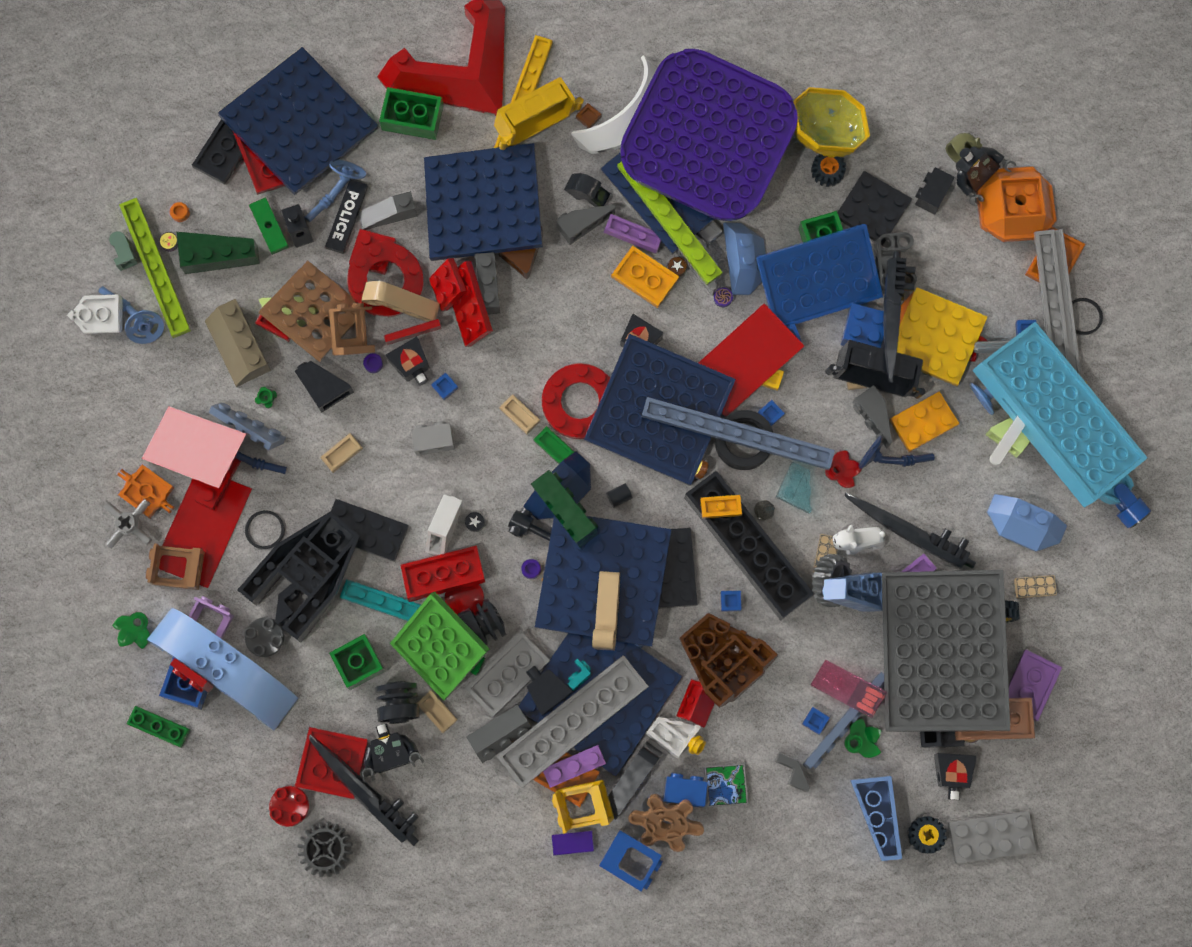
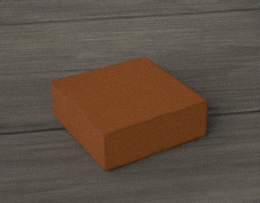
[576,103,602,128]

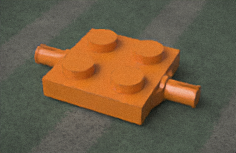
[117,464,175,518]

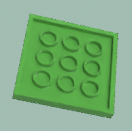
[390,591,490,700]

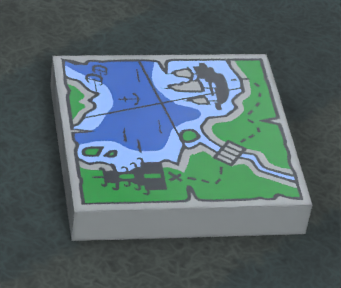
[704,764,748,808]

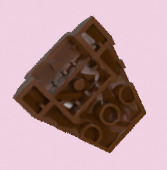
[679,613,778,708]

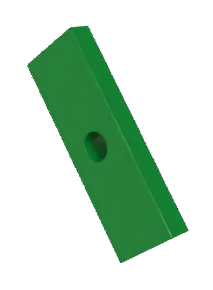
[249,197,289,255]
[126,706,190,748]

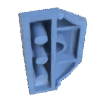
[723,222,766,295]
[987,494,1067,552]

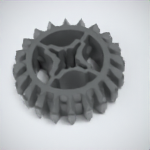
[811,554,852,607]
[298,821,353,878]

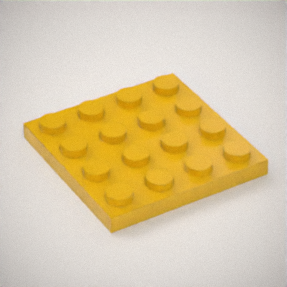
[897,287,988,386]

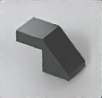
[774,753,810,792]

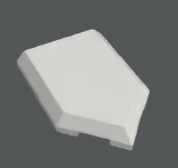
[67,294,123,334]

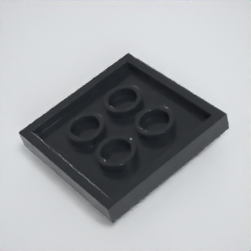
[837,171,912,246]

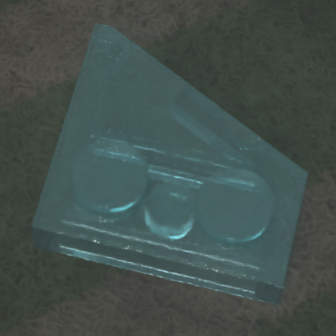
[776,462,812,514]

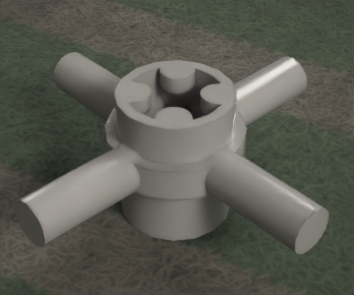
[104,499,152,549]

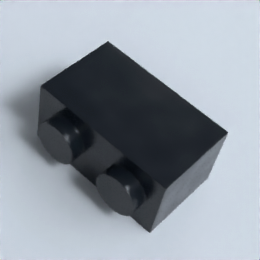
[915,167,955,215]

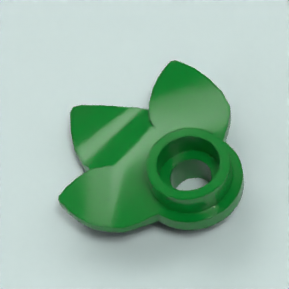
[112,612,150,649]
[844,719,881,758]

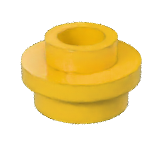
[688,735,706,755]

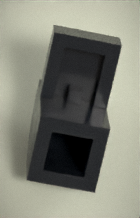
[564,173,610,207]
[920,732,965,748]

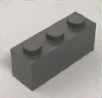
[475,252,500,315]
[466,705,532,764]

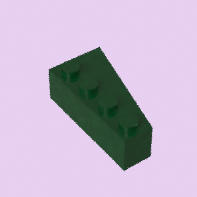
[176,231,260,274]
[531,470,599,548]

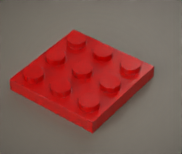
[295,727,369,799]

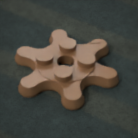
[628,794,704,852]

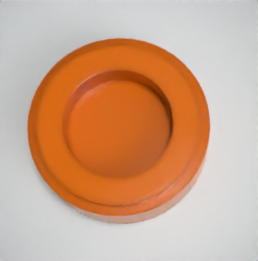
[170,202,190,222]

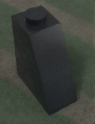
[295,361,354,413]

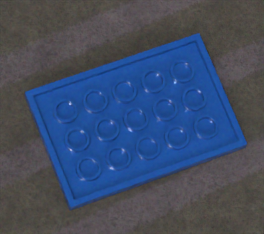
[756,224,883,326]

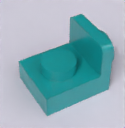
[568,659,591,692]

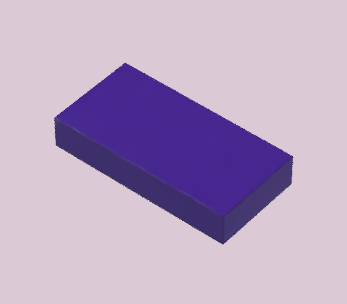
[552,831,594,856]

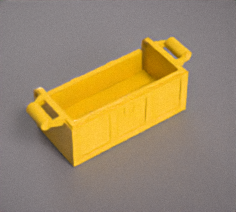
[494,77,584,150]

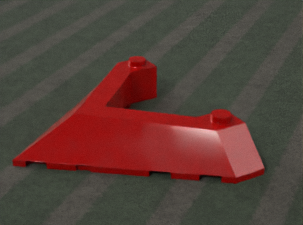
[377,0,505,116]

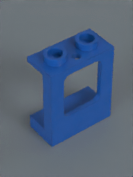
[599,830,663,891]

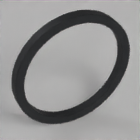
[1072,298,1103,335]
[245,510,285,549]

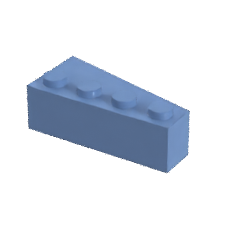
[822,572,883,612]
[850,776,902,861]

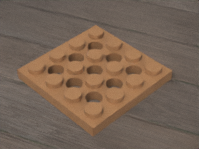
[259,260,366,362]

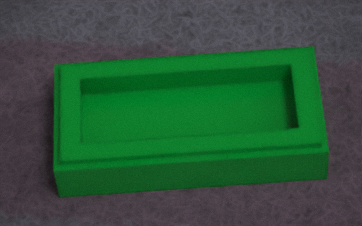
[533,426,574,464]

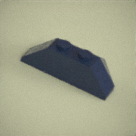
[523,451,591,520]

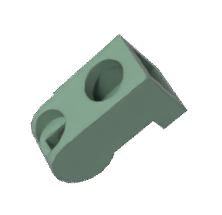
[109,231,138,271]

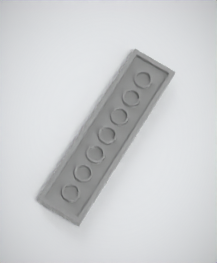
[497,655,649,788]

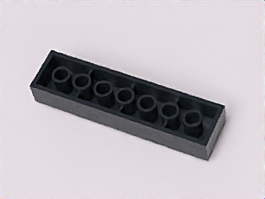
[684,471,814,621]

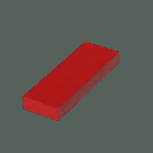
[384,319,442,345]

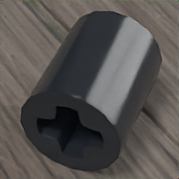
[606,483,633,508]

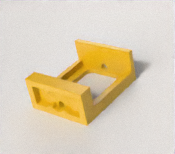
[552,780,614,834]

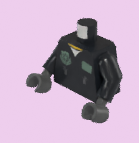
[955,146,1016,206]
[361,724,424,782]

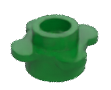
[255,387,277,409]

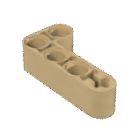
[361,281,440,322]
[592,571,620,650]

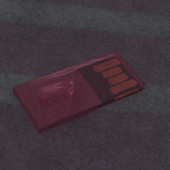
[810,660,887,718]

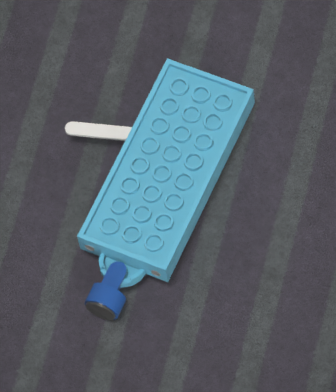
[972,322,1151,529]

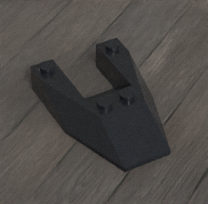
[237,512,360,643]

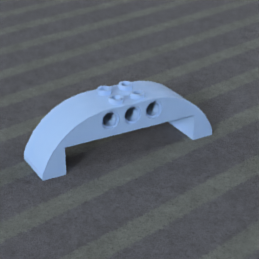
[147,608,298,731]

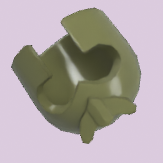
[945,133,982,163]

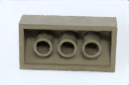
[205,299,271,387]

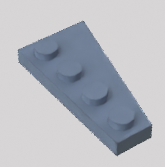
[209,403,286,450]

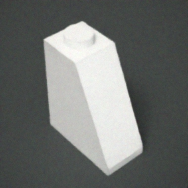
[425,495,462,556]

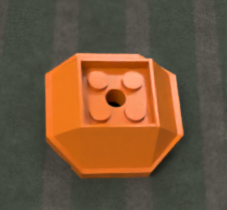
[976,166,1057,242]

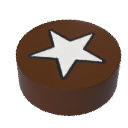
[668,257,687,277]

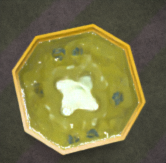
[793,87,870,158]

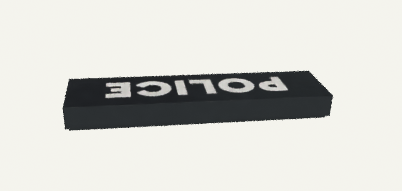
[325,179,368,254]

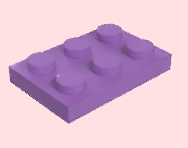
[1008,649,1062,721]

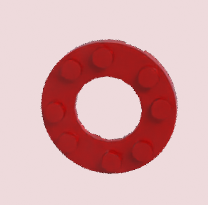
[347,242,424,317]
[542,363,610,439]

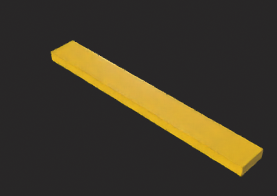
[494,35,553,148]

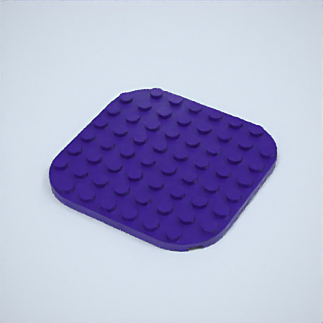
[620,49,798,221]

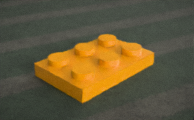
[611,246,679,308]
[889,391,959,452]

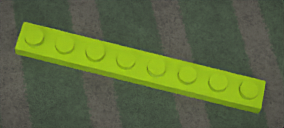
[617,161,723,285]
[119,197,191,338]

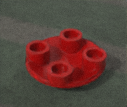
[445,584,484,615]
[269,786,309,827]

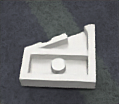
[646,717,701,758]

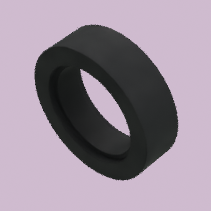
[715,410,773,470]

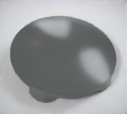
[244,617,284,657]

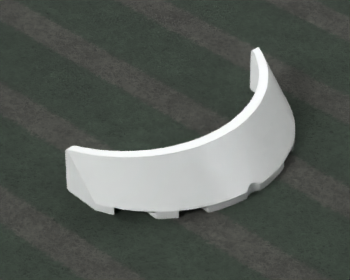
[571,55,657,154]

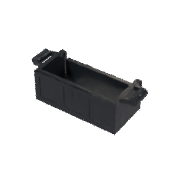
[825,340,926,399]

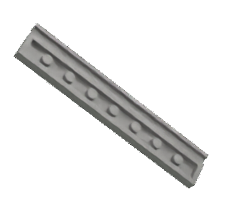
[1034,229,1081,376]

